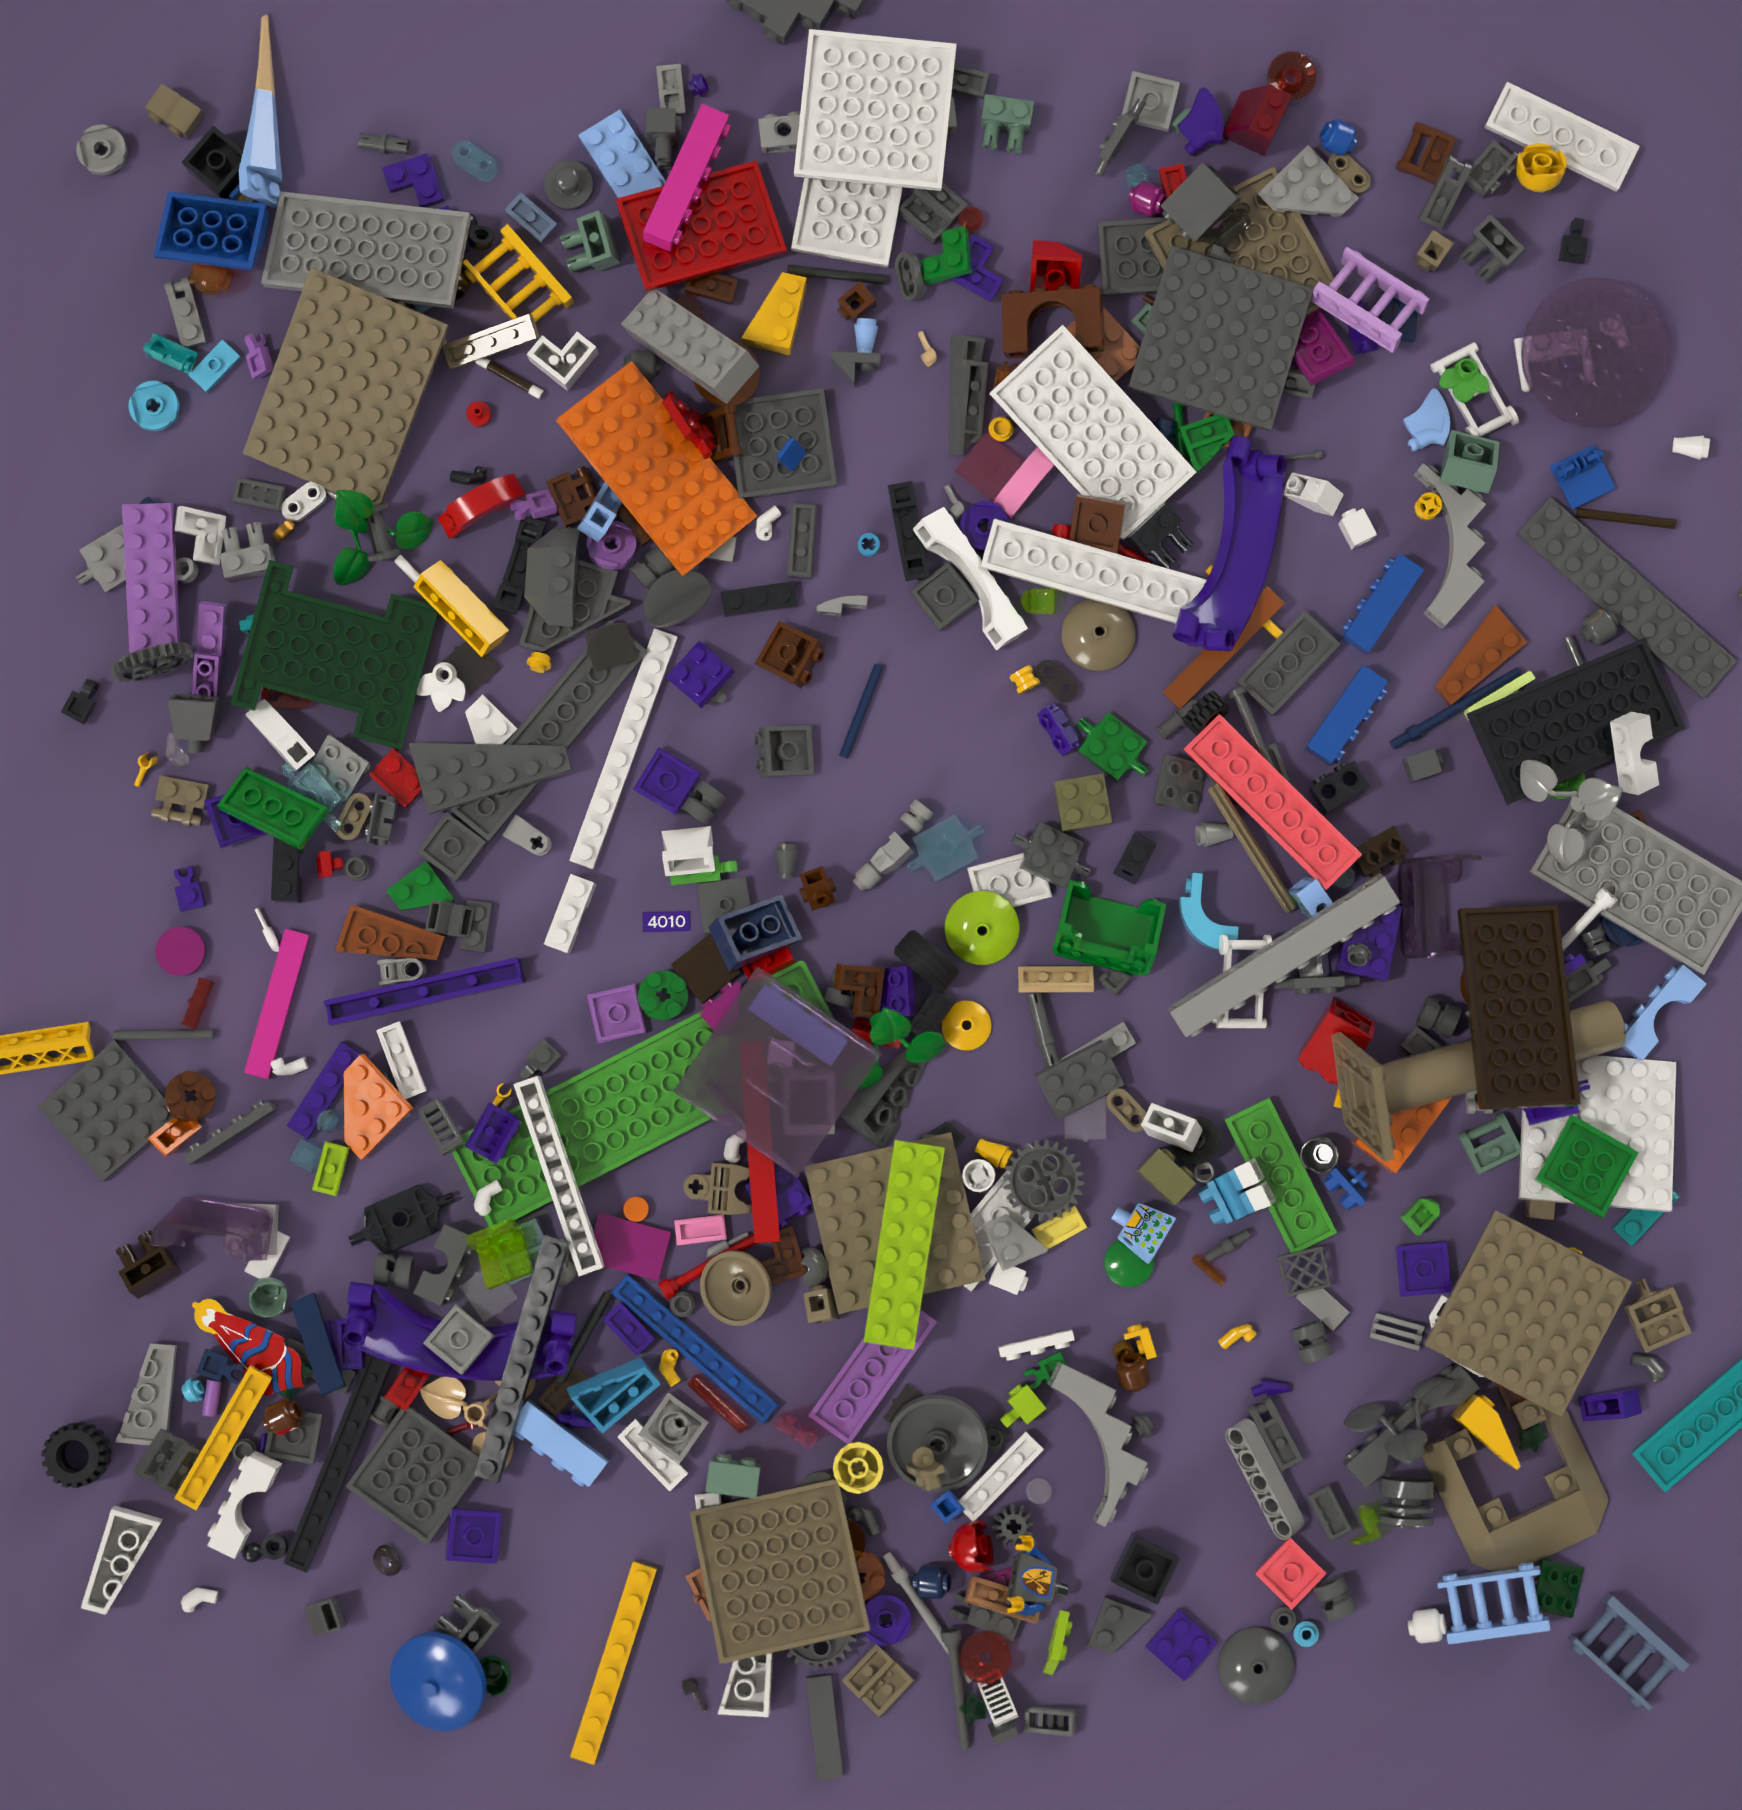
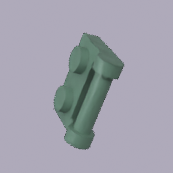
[1457,1112,1521,1175]

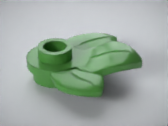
[1439,358,1489,403]

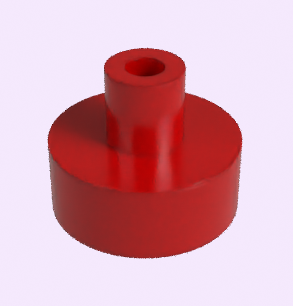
[466,401,492,428]

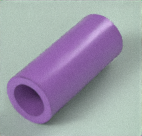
[202,1379,222,1417]

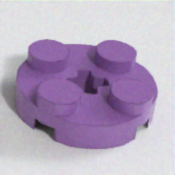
[587,521,636,570]

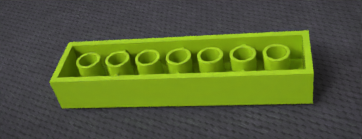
[864,1140,945,1350]

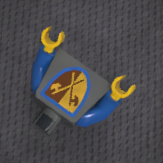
[1006,1535,1068,1616]

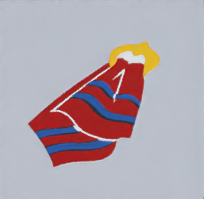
[192,1299,304,1396]

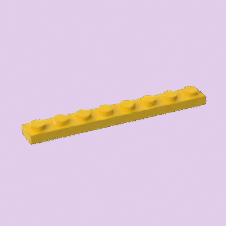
[570,1561,657,1765]

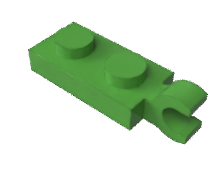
[670,856,738,886]

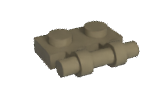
[151,775,210,827]

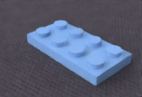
[578,110,666,198]

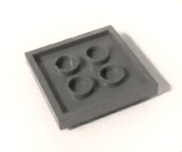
[1097,217,1167,297]

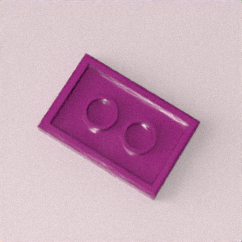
[1293,309,1355,386]
[594,1212,672,1281]

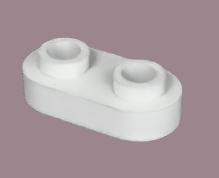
[281,482,327,523]

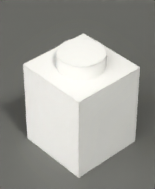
[1338,508,1377,550]
[988,1260,1029,1295]

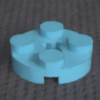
[128,381,180,432]

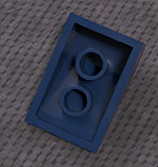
[708,895,802,972]

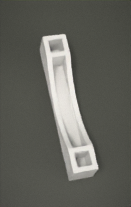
[913,507,1028,651]

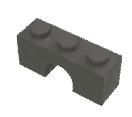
[413,1223,476,1306]

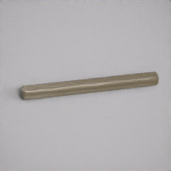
[1208,783,1297,913]

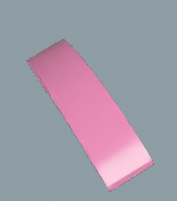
[993,447,1055,519]

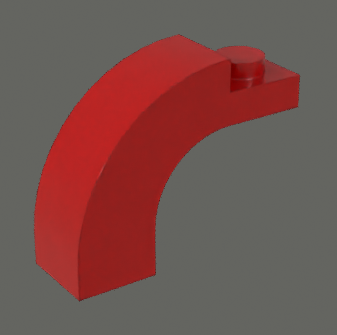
[438,473,526,539]

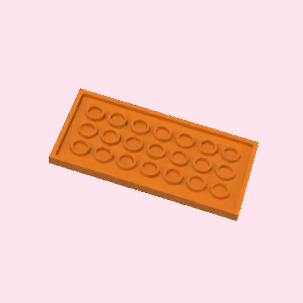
[556,361,757,577]

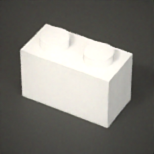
[1141,1103,1203,1152]

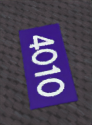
[642,911,690,932]

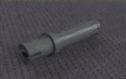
[1026,992,1059,1068]

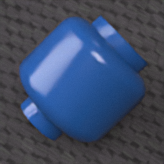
[1319,119,1357,156]

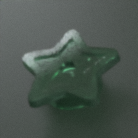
[1519,1423,1548,1452]
[959,1692,987,1725]

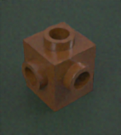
[799,866,837,911]

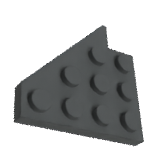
[519,560,632,653]

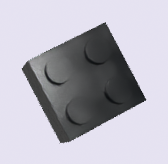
[181,125,244,199]
[1110,1533,1180,1605]

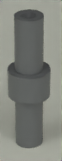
[1203,1229,1251,1263]

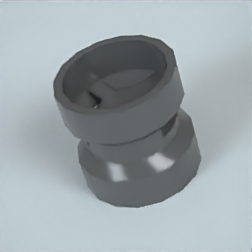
[1579,927,1612,959]

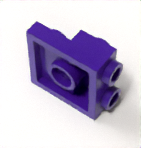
[745,1160,813,1229]

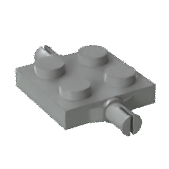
[75,524,126,593]

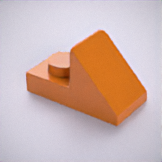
[148,1118,202,1157]

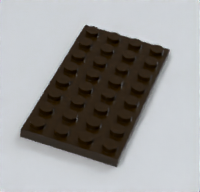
[1457,905,1581,1110]

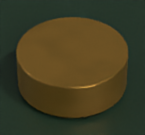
[272,519,296,543]

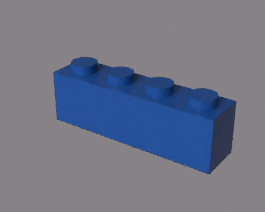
[1341,553,1424,655]
[1304,665,1388,766]

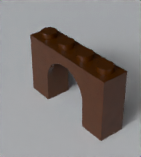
[1002,284,1105,358]

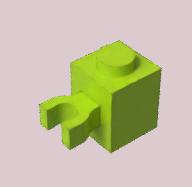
[1000,1383,1047,1427]

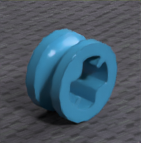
[858,533,880,557]

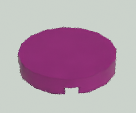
[155,927,206,976]

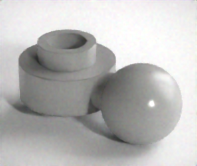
[176,557,198,584]

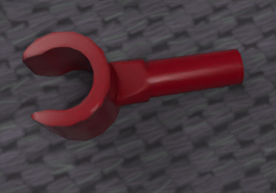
[447,1420,479,1435]

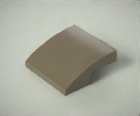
[842,1644,915,1718]

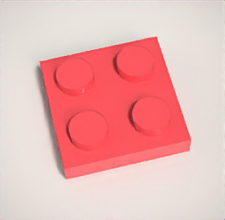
[1254,1538,1327,1610]

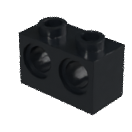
[1309,761,1370,815]

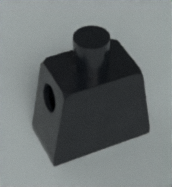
[1112,832,1156,885]

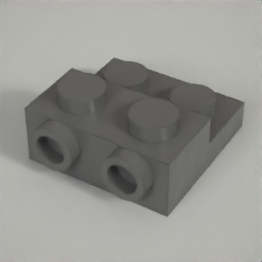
[754,725,814,778]

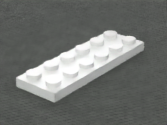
[1484,82,1640,192]
[964,1144,1064,1291]

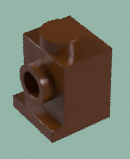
[837,281,876,323]

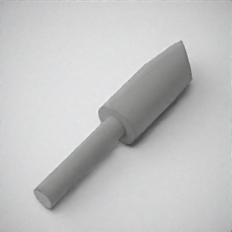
[706,1232,749,1258]

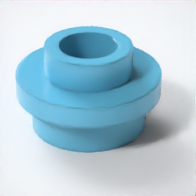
[182,1378,205,1402]
[1293,1621,1319,1647]

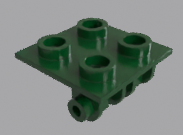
[1534,1558,1584,1618]

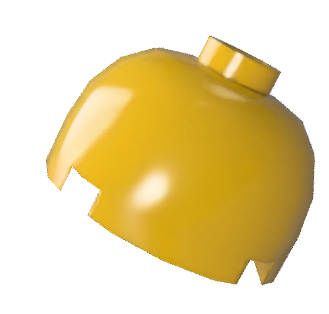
[1516,143,1567,192]

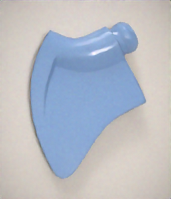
[1403,388,1450,451]

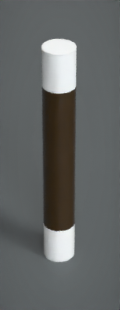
[475,358,544,399]

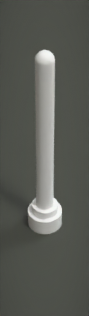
[1562,887,1618,951]

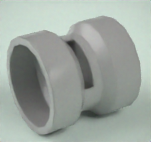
[899,799,934,834]

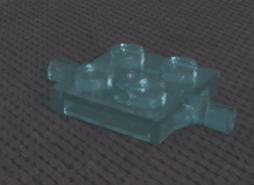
[280,762,346,832]
[906,814,985,882]

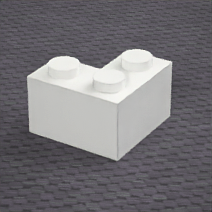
[527,332,599,391]

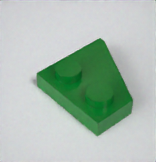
[1179,415,1234,473]
[386,861,455,911]

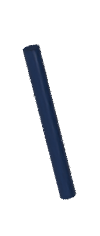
[839,663,884,759]

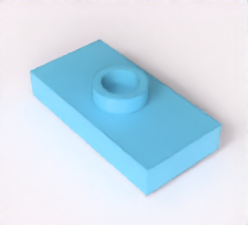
[189,340,241,393]

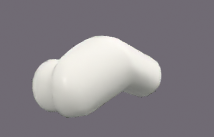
[723,1128,747,1164]
[474,1180,503,1216]
[181,1587,219,1613]

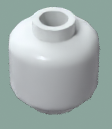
[1408,1609,1447,1643]

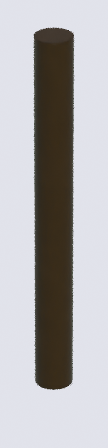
[1576,508,1677,529]

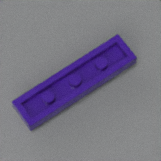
[286,1041,361,1139]

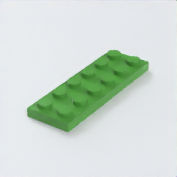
[1224,1098,1337,1253]

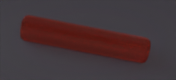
[687,1375,749,1433]

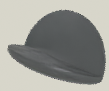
[644,569,712,627]

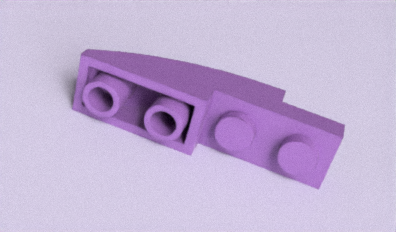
[192,601,227,696]

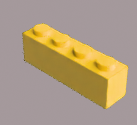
[413,560,509,657]

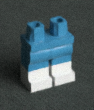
[1198,1157,1276,1224]

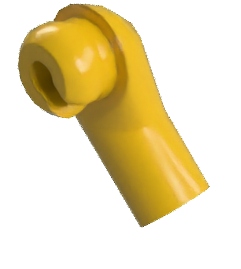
[1218,1324,1256,1350]
[658,1349,681,1387]

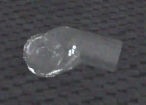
[165,733,190,768]

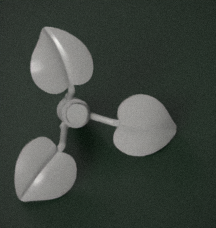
[1520,760,1622,867]

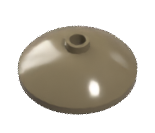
[1061,599,1136,672]
[700,1251,772,1326]

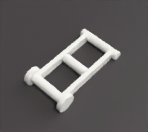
[1430,342,1519,437]
[1216,935,1272,1028]

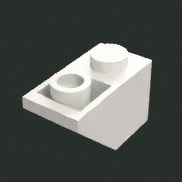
[1283,472,1344,516]

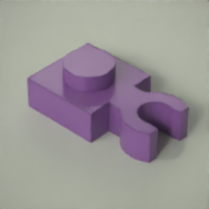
[510,489,557,520]

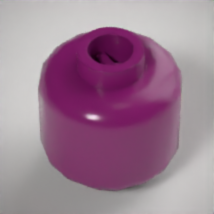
[1128,181,1167,218]

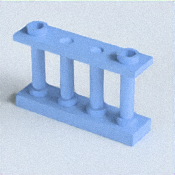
[1437,1563,1550,1644]

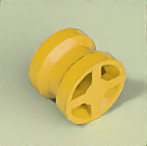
[1414,492,1442,520]
[1009,665,1040,694]

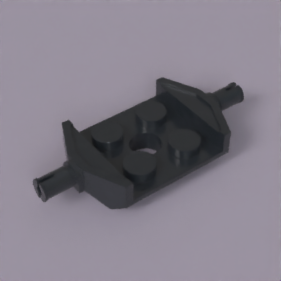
[348,1185,455,1254]

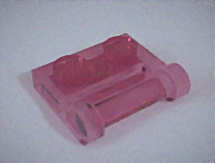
[773,1412,817,1448]

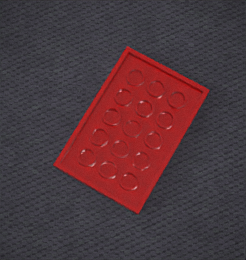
[616,160,787,292]

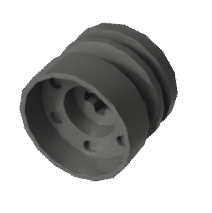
[1379,1477,1434,1528]

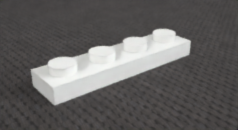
[959,1431,1044,1521]

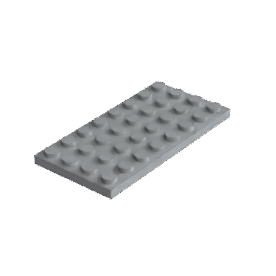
[261,191,471,309]
[1528,788,1742,975]

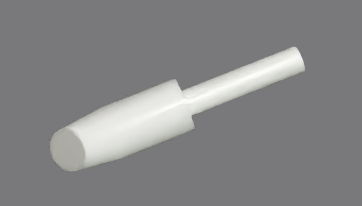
[255,908,280,952]

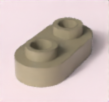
[1327,153,1371,195]
[335,793,371,841]
[1106,1089,1147,1132]

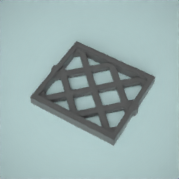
[1277,1246,1331,1297]

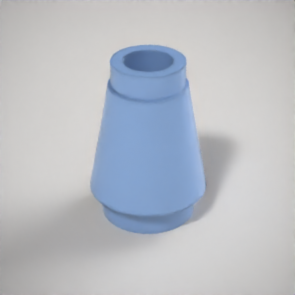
[854,318,879,353]

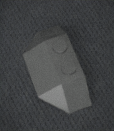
[524,527,580,627]

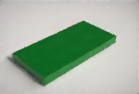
[217,767,329,850]

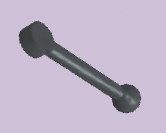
[1274,450,1323,460]

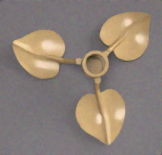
[420,1376,536,1469]

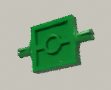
[1076,712,1149,782]

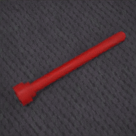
[658,1234,757,1300]

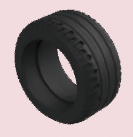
[894,930,959,992]

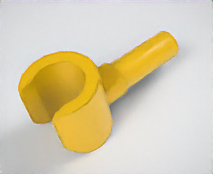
[134,752,158,787]
[493,1083,512,1106]

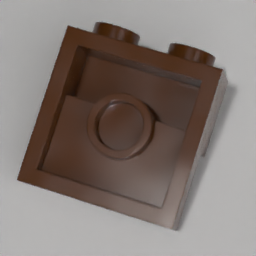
[755,621,825,689]

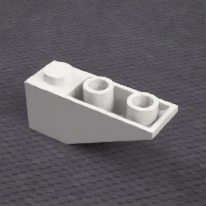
[245,699,315,771]

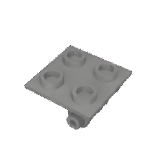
[306,734,371,802]

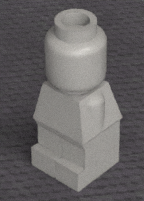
[853,831,914,892]

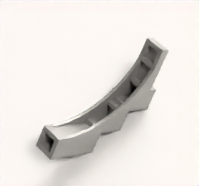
[1413,463,1486,629]
[1047,1361,1148,1527]

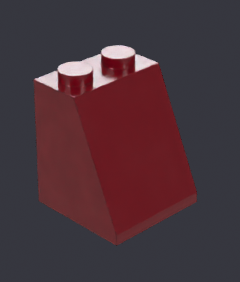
[1223,85,1292,157]

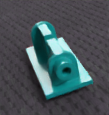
[143,333,198,374]

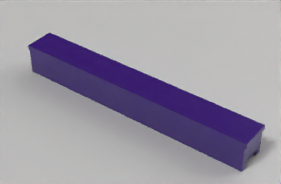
[324,957,526,1026]

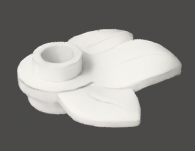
[417,662,466,712]

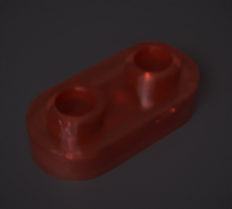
[261,688,311,709]

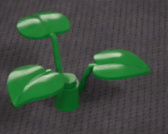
[333,490,433,585]
[840,1008,947,1089]

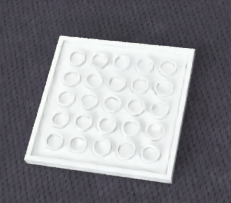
[794,29,956,191]
[1518,1055,1676,1212]

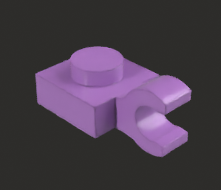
[245,333,274,379]

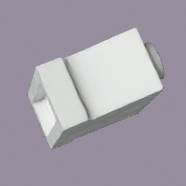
[661,826,715,876]

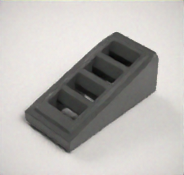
[418,1098,465,1156]
[1024,1705,1079,1737]

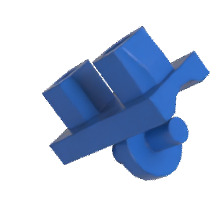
[1324,1163,1369,1210]

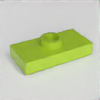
[312,1141,350,1196]

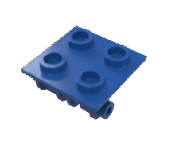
[1549,445,1616,510]

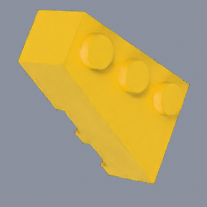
[741,272,807,356]

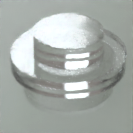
[1026,1478,1051,1504]

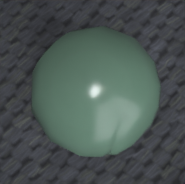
[249,1277,288,1318]

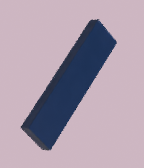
[291,1293,346,1396]

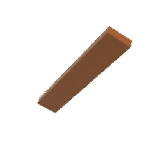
[1162,586,1285,710]

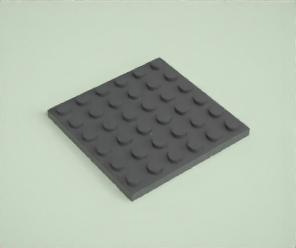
[1128,246,1313,431]

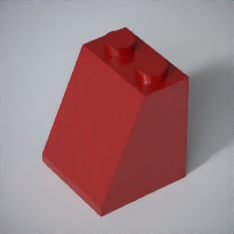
[1297,997,1376,1085]

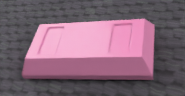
[674,1214,727,1245]

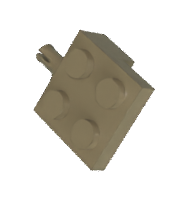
[1623,1278,1692,1353]

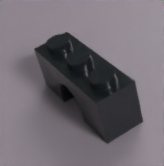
[271,837,303,903]

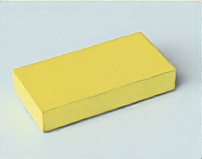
[1031,1205,1087,1250]

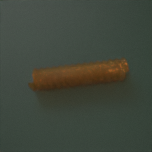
[1192,1255,1225,1286]

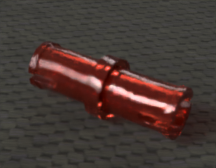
[181,977,214,1029]

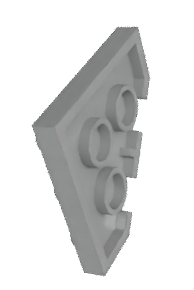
[1258,145,1359,217]

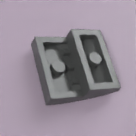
[898,182,968,244]
[133,1428,202,1494]

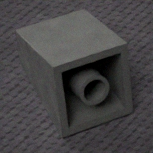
[1161,162,1243,241]

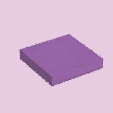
[587,984,647,1044]

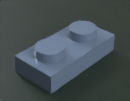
[504,192,558,244]

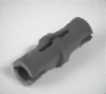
[358,132,410,155]

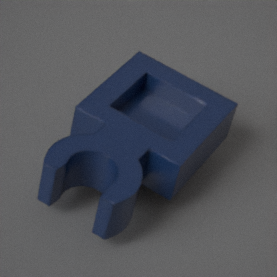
[196,1349,245,1384]

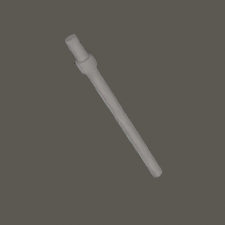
[882,1551,975,1683]

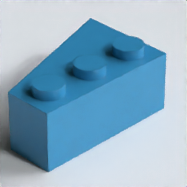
[567,1357,661,1434]

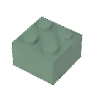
[1440,430,1500,493]
[706,1453,762,1499]

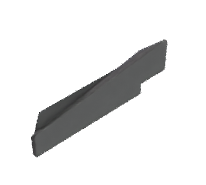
[949,335,988,456]

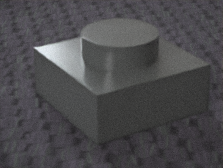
[988,1720,1019,1745]

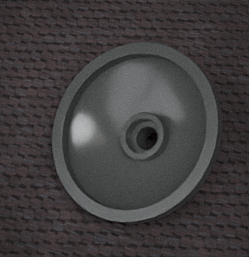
[1218,1627,1294,1704]

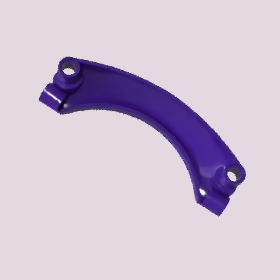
[1172,436,1286,652]
[343,1281,577,1381]

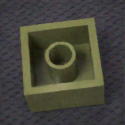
[1053,773,1112,833]
[1135,1148,1196,1205]

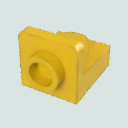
[1123,1323,1157,1360]

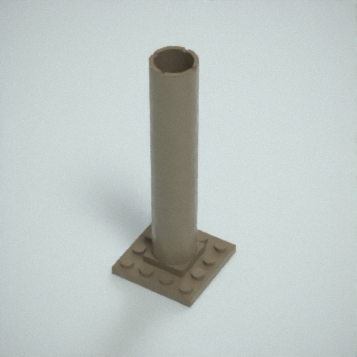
[1331,1000,1626,1162]

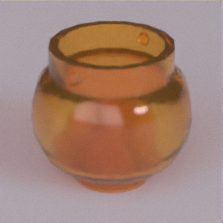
[188,263,233,296]

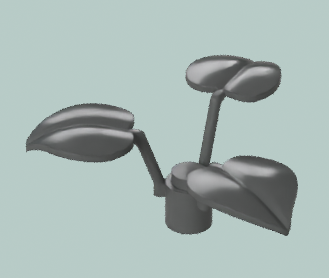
[1343,1377,1455,1465]

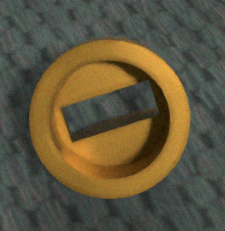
[1112,1340,1134,1362]

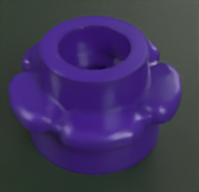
[689,73,709,97]

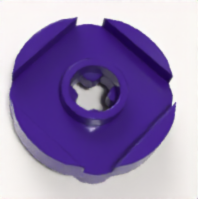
[960,501,1009,552]
[864,1593,911,1646]

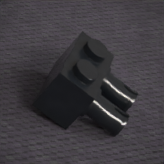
[1125,503,1193,569]

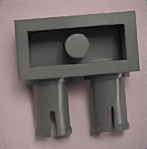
[645,107,683,170]
[1459,214,1526,283]
[433,1593,503,1654]

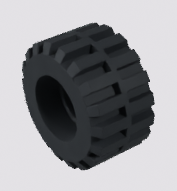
[41,1422,112,1488]

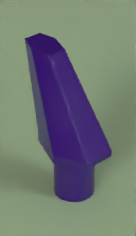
[1250,1378,1292,1397]
[556,1411,597,1429]

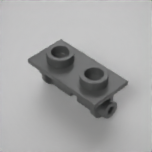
[365,793,398,846]

